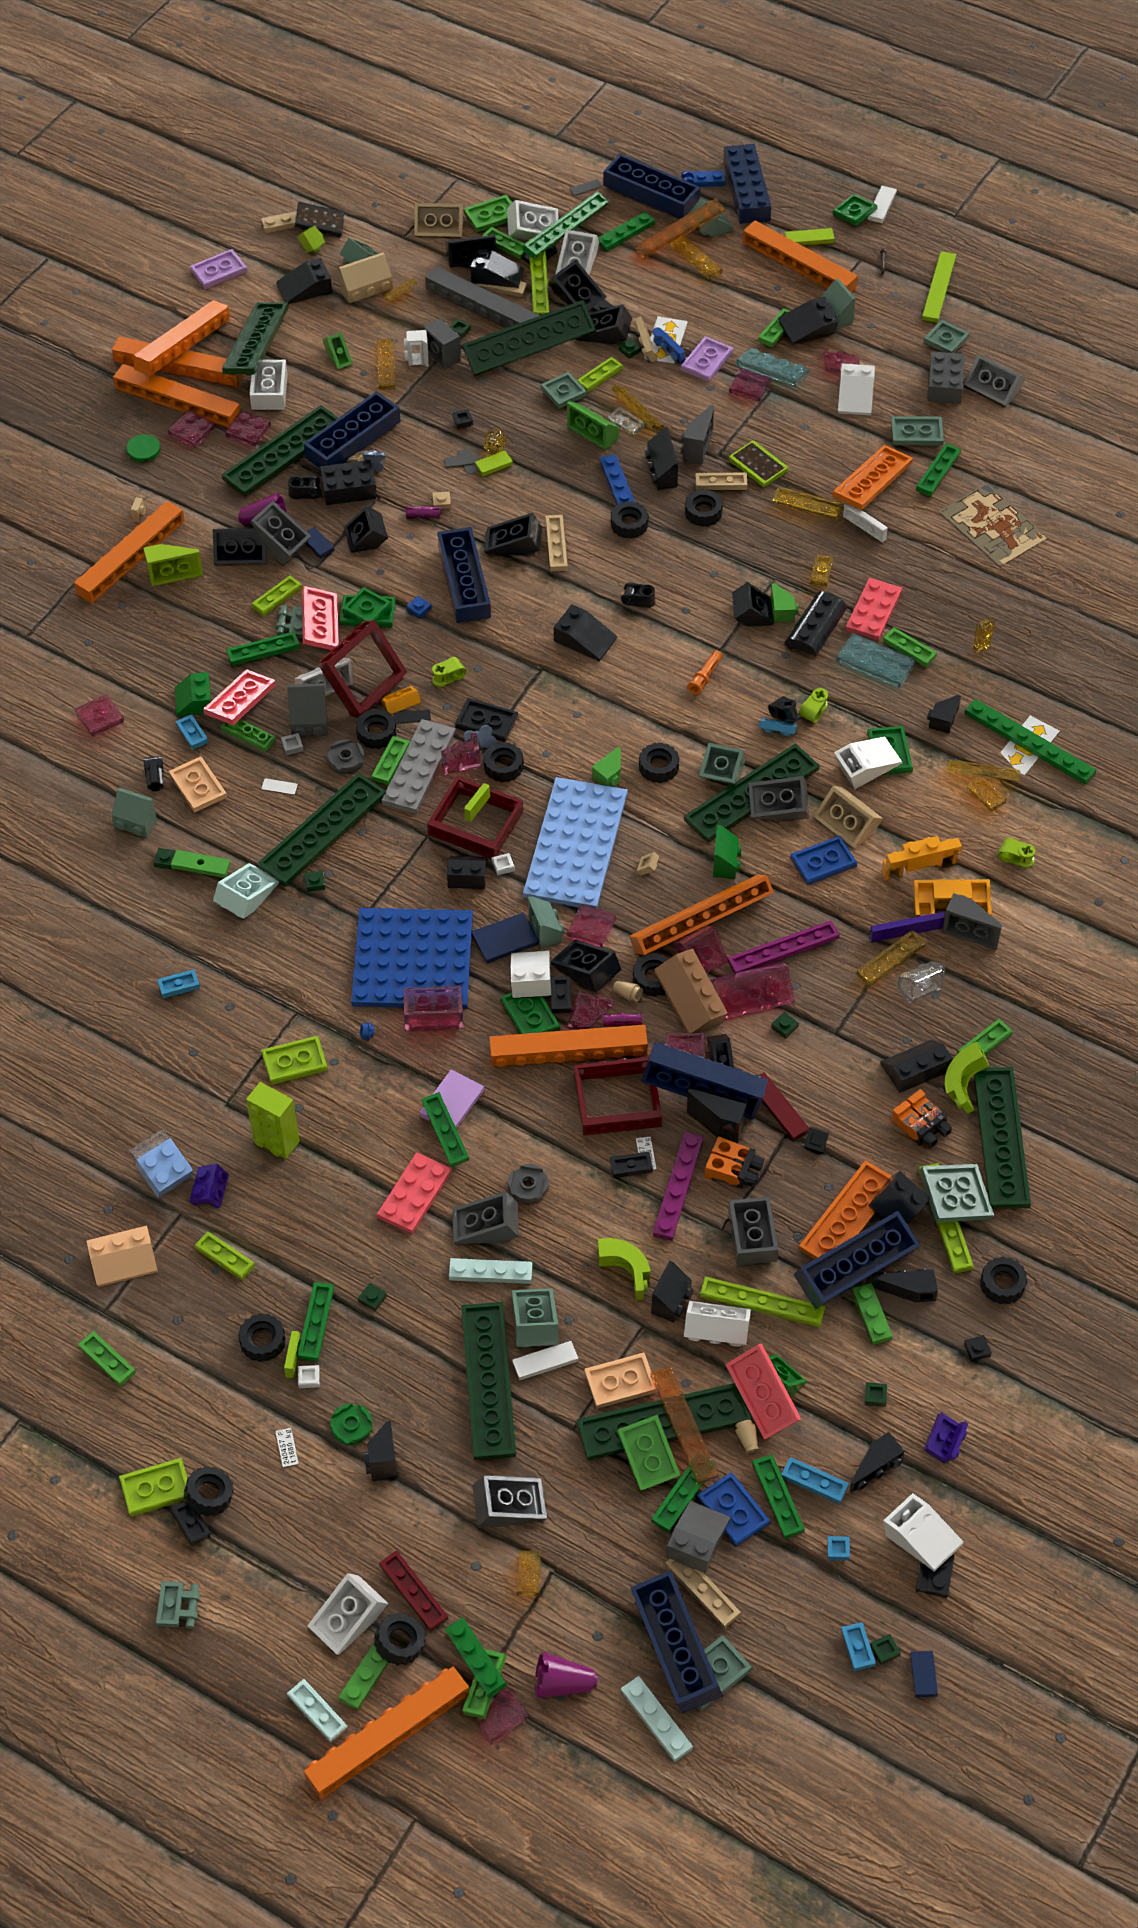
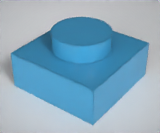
[827,1536,850,1561]

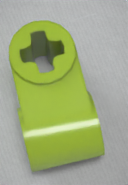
[432,657,467,687]
[799,688,828,723]
[997,838,1036,868]

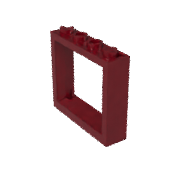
[317,620,407,716]
[427,776,523,859]
[574,1057,662,1136]

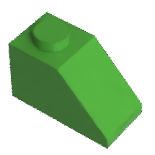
[322,332,353,369]
[771,584,799,622]
[592,747,621,787]

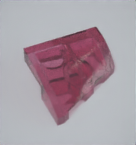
[823,347,860,372]
[441,732,481,774]
[567,990,615,1029]
[479,1687,529,1745]

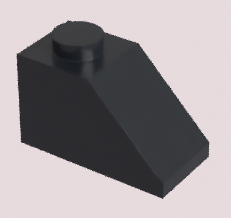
[927,695,961,734]
[707,1034,734,1068]

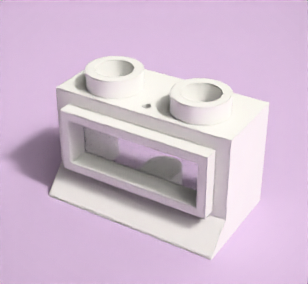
[403,330,429,367]

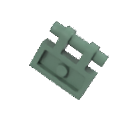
[276,605,303,638]
[156,1582,201,1629]

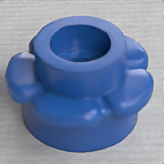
[360,1021,374,1041]

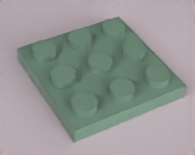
[920,1164,994,1222]

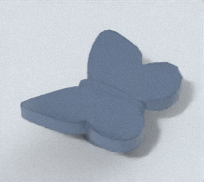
[362,450,386,472]
[463,725,498,758]

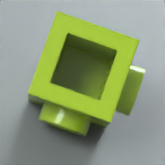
[297,226,325,253]

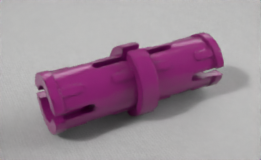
[406,505,441,519]
[603,1012,642,1027]

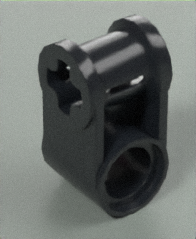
[288,476,321,499]
[621,582,655,608]
[768,696,801,723]

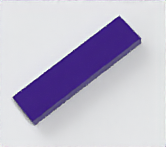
[869,912,945,943]

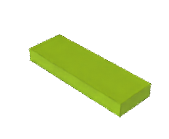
[785,228,835,246]
[577,357,623,393]
[251,576,302,617]
[195,1231,255,1281]

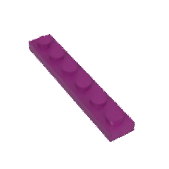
[728,920,840,976]
[653,1132,704,1241]

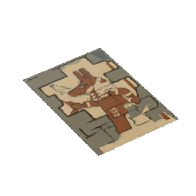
[939,483,1048,566]

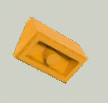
[379,686,421,714]

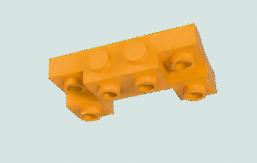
[881,836,962,880]
[913,879,992,917]

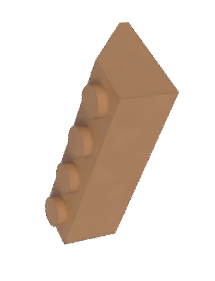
[654,948,728,1036]

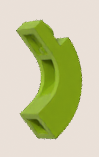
[945,1042,990,1114]
[598,1238,651,1301]

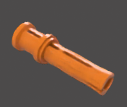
[687,650,723,695]

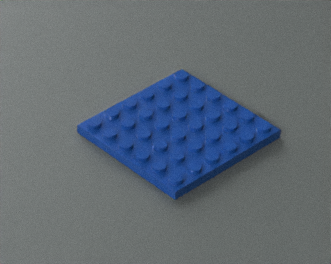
[351,908,473,1009]

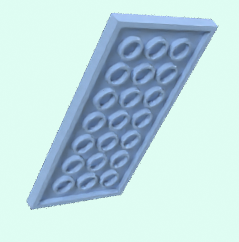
[523,777,628,911]

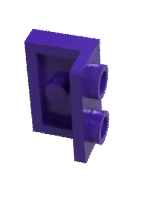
[189,1164,229,1208]
[923,1413,968,1463]

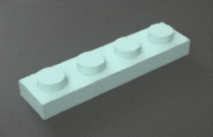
[449,1258,532,1284]
[621,1676,693,1762]

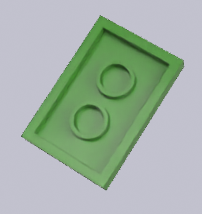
[464,195,512,233]
[617,1415,681,1491]

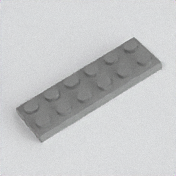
[382,719,456,814]

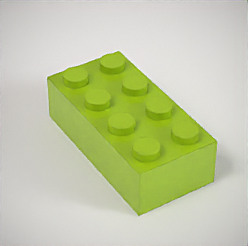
[246,1082,300,1159]

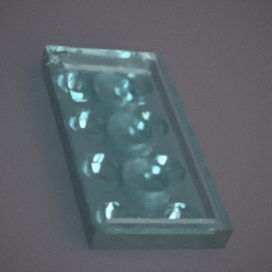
[736,348,809,386]
[836,633,916,688]

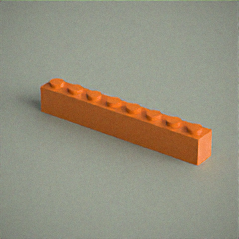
[743,221,858,293]
[133,300,230,376]
[112,336,244,387]
[113,364,241,428]
[74,501,185,604]
[629,874,774,955]
[489,1025,648,1067]
[304,1666,469,1800]

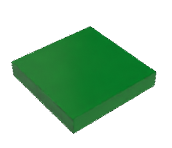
[832,194,878,226]
[342,587,392,623]

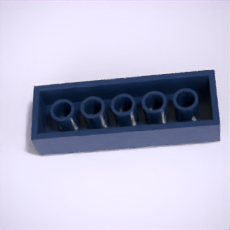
[723,144,771,224]
[603,153,700,220]
[303,391,401,468]
[437,527,491,623]
[641,1042,768,1120]
[793,1211,920,1310]
[630,1570,723,1714]

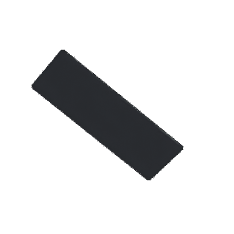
[394,710,431,723]

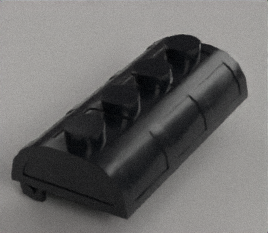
[784,591,847,656]

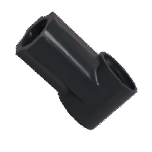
[143,756,164,792]

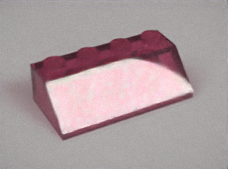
[710,962,795,1020]

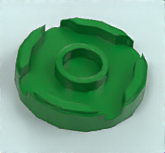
[126,434,160,462]
[330,1404,372,1445]

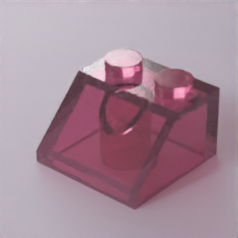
[673,925,728,973]

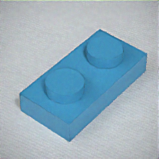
[175,714,208,750]
[759,718,798,736]
[157,969,200,999]
[841,1622,876,1672]

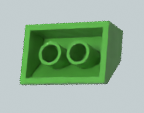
[567,401,619,450]

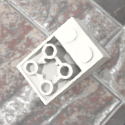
[834,737,902,790]
[883,1493,964,1571]

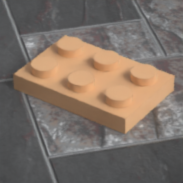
[168,756,227,813]
[584,1353,657,1409]

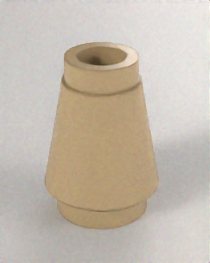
[613,981,643,1003]
[735,1420,759,1453]

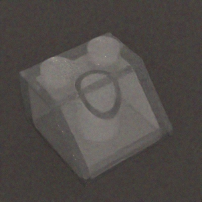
[897,961,946,1003]

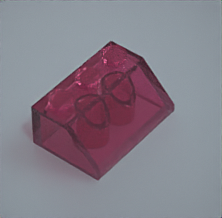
[404,986,463,1032]

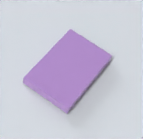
[190,249,248,289]
[681,336,733,382]
[419,1070,485,1129]

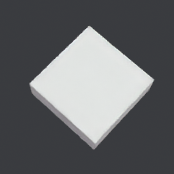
[491,853,515,876]
[298,1365,320,1388]

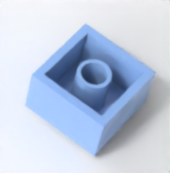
[135,1138,193,1198]

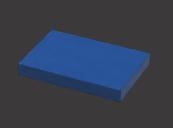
[790,836,857,885]
[697,1472,771,1547]

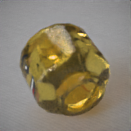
[483,429,507,455]

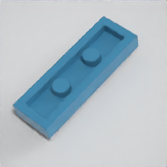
[781,1457,849,1504]

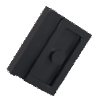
[916,1554,955,1598]

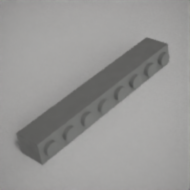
[425,266,540,328]

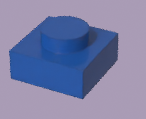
[407,596,432,619]

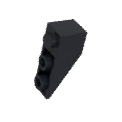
[871,1268,938,1303]
[849,1432,905,1493]

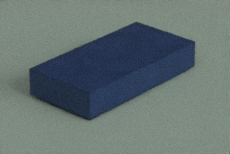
[306,527,334,559]
[910,1651,938,1697]

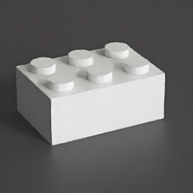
[250,360,288,410]

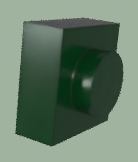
[450,318,471,339]
[618,338,642,359]
[153,848,176,870]
[304,870,325,892]
[771,1012,799,1039]
[358,1283,387,1312]
[864,1382,887,1407]
[870,1634,901,1665]

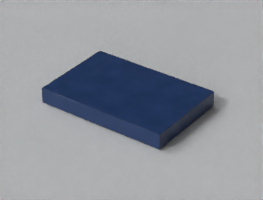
[471,912,539,964]

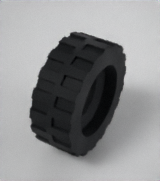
[685,489,723,527]
[611,501,649,539]
[356,709,397,749]
[483,742,524,782]
[639,742,679,783]
[633,953,669,997]
[980,1257,1028,1304]
[238,1313,286,1362]
[184,1466,234,1516]
[374,1613,426,1666]

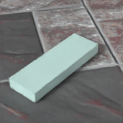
[287,1679,348,1744]

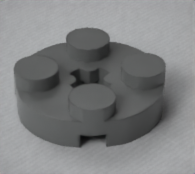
[327,739,364,774]
[508,1164,549,1203]

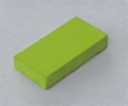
[475,451,513,477]
[464,783,490,822]
[284,1331,301,1378]

